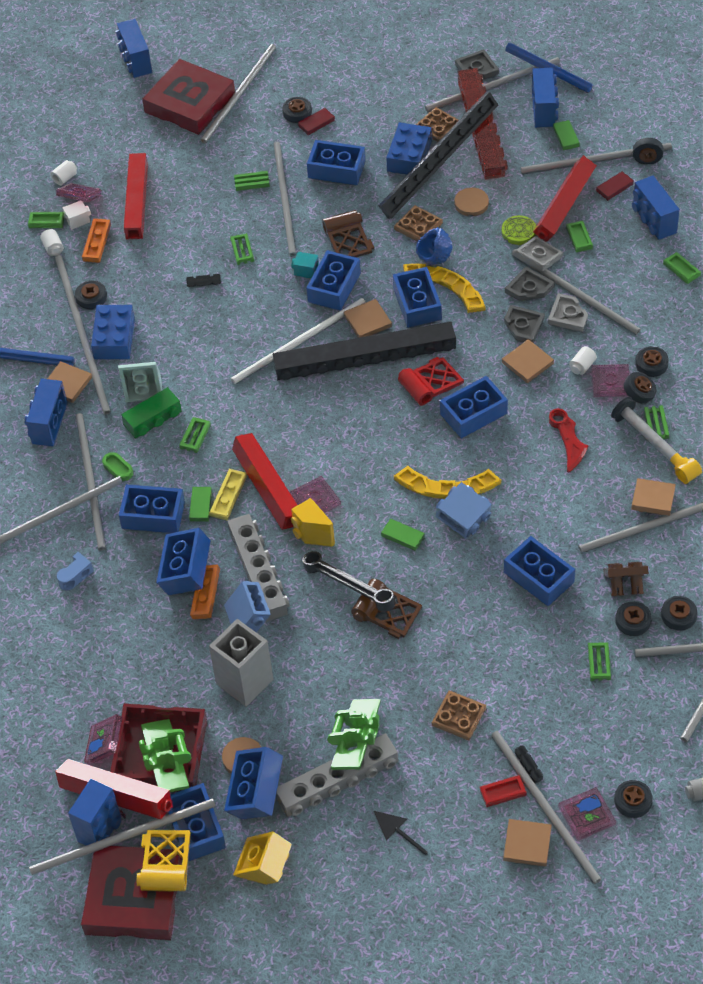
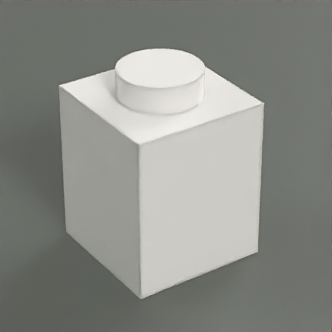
[62,200,91,230]

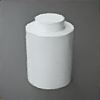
[50,160,77,186]
[40,229,64,256]
[569,347,597,375]

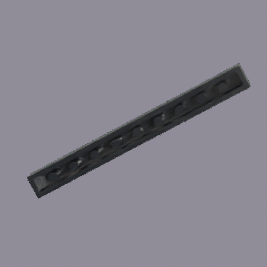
[272,321,456,381]

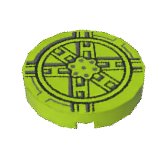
[502,215,536,245]

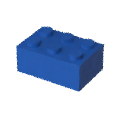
[115,19,153,78]
[532,68,559,128]
[386,122,432,175]
[307,140,366,185]
[632,175,680,240]
[306,250,361,311]
[393,267,442,328]
[91,305,135,359]
[440,376,508,439]
[24,378,68,447]
[119,484,185,533]
[156,528,211,595]
[504,536,575,606]
[224,747,283,819]
[68,779,122,846]
[168,783,226,861]

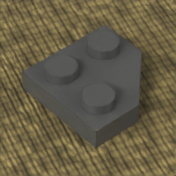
[455,49,499,79]
[505,267,555,301]
[504,305,545,343]

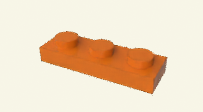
[82,218,111,263]
[190,565,220,619]

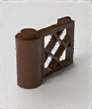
[322,210,374,257]
[351,578,422,639]

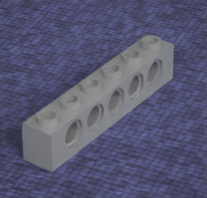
[227,514,290,622]
[276,733,399,817]

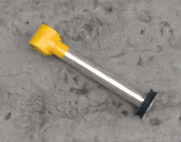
[611,397,702,484]

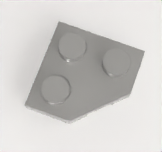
[548,293,588,332]

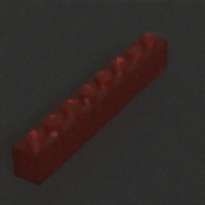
[458,68,508,180]

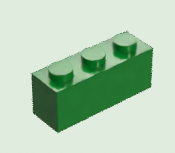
[121,387,182,439]

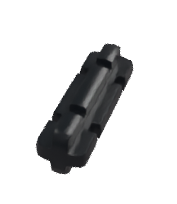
[186,274,221,287]
[515,745,543,783]

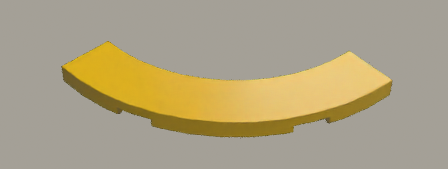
[403,264,485,313]
[394,466,501,499]

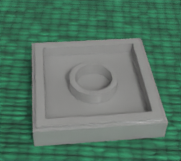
[514,236,563,272]

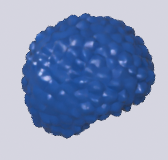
[416,227,453,266]

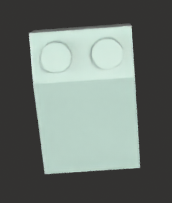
[118,362,162,402]

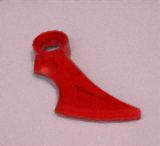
[549,408,588,473]

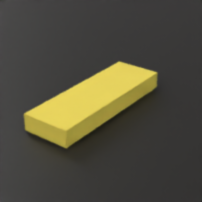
[209,469,247,521]

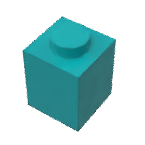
[291,252,319,278]

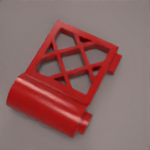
[398,357,464,406]

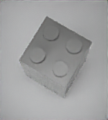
[209,619,274,707]

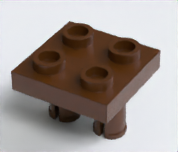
[603,562,649,596]

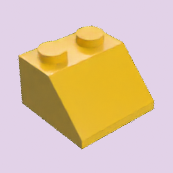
[291,498,335,547]
[233,831,292,885]

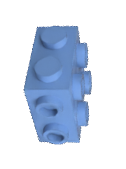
[436,482,492,539]
[224,581,271,633]

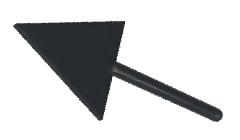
[374,811,428,855]

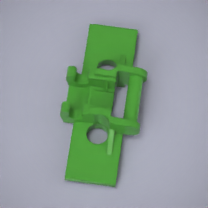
[327,699,381,770]
[139,719,192,792]

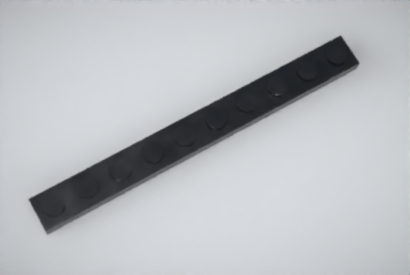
[378,92,498,219]

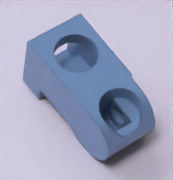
[57,552,94,591]

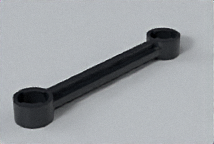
[302,551,396,612]

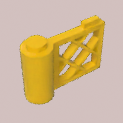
[137,830,191,891]

